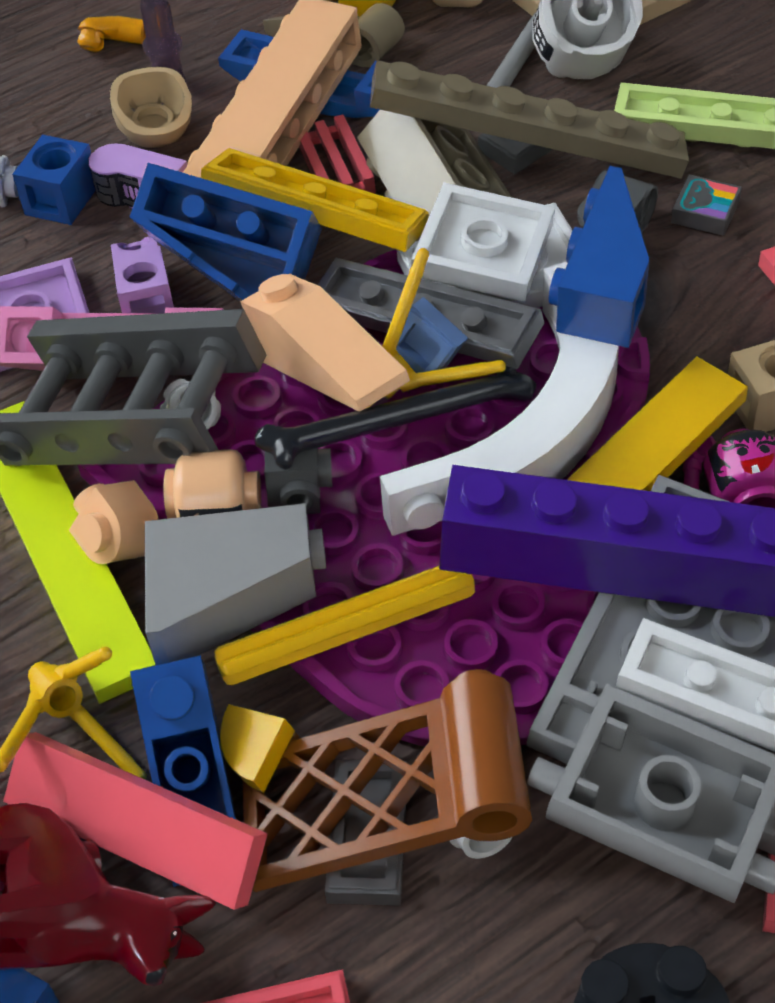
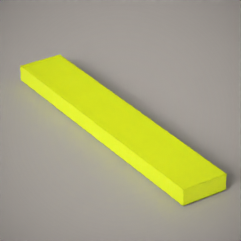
[0,401,155,704]

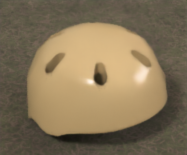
[110,67,192,148]

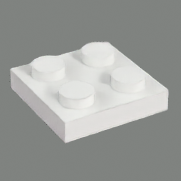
[411,183,555,302]

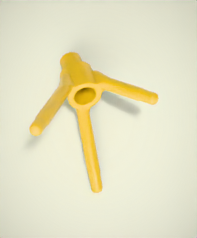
[367,248,506,408]
[0,647,147,780]

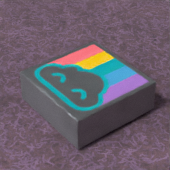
[671,174,742,236]

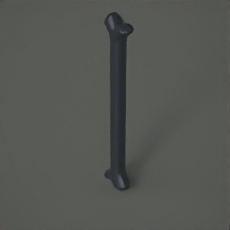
[254,366,536,470]

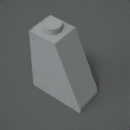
[145,503,326,665]

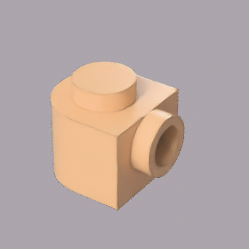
[69,480,159,564]

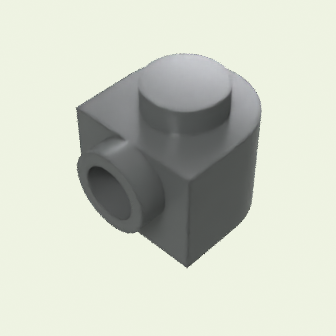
[265,448,332,514]

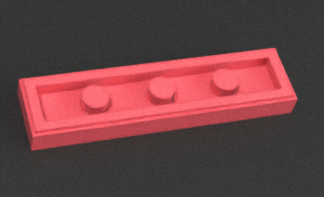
[3,732,268,910]

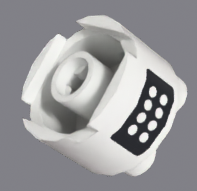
[532,0,643,79]

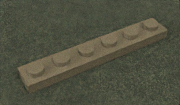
[370,60,689,179]

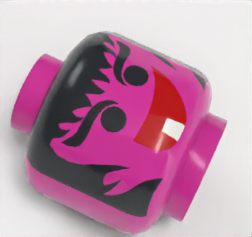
[703,429,775,508]

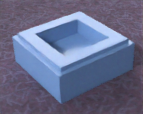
[396,297,468,373]

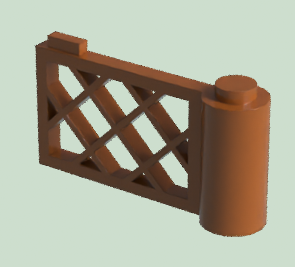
[242,669,533,892]

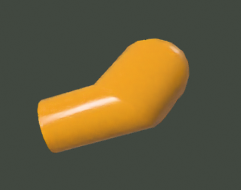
[77,16,151,52]

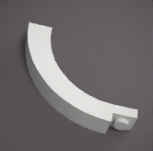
[380,262,619,536]

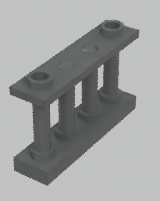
[0,309,267,466]

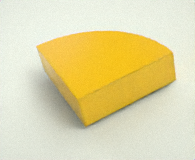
[220,704,295,793]

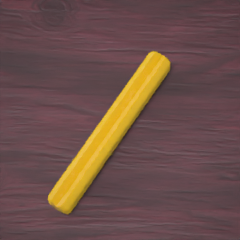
[214,566,475,685]

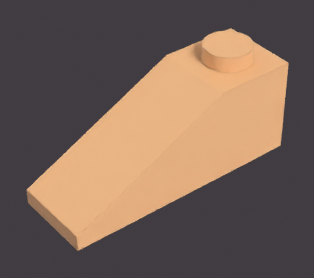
[240,274,410,412]

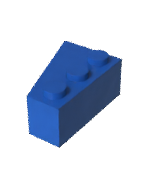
[130,162,322,301]

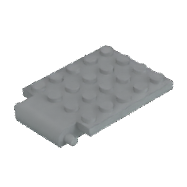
[526,475,775,903]

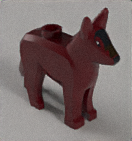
[0,803,216,986]

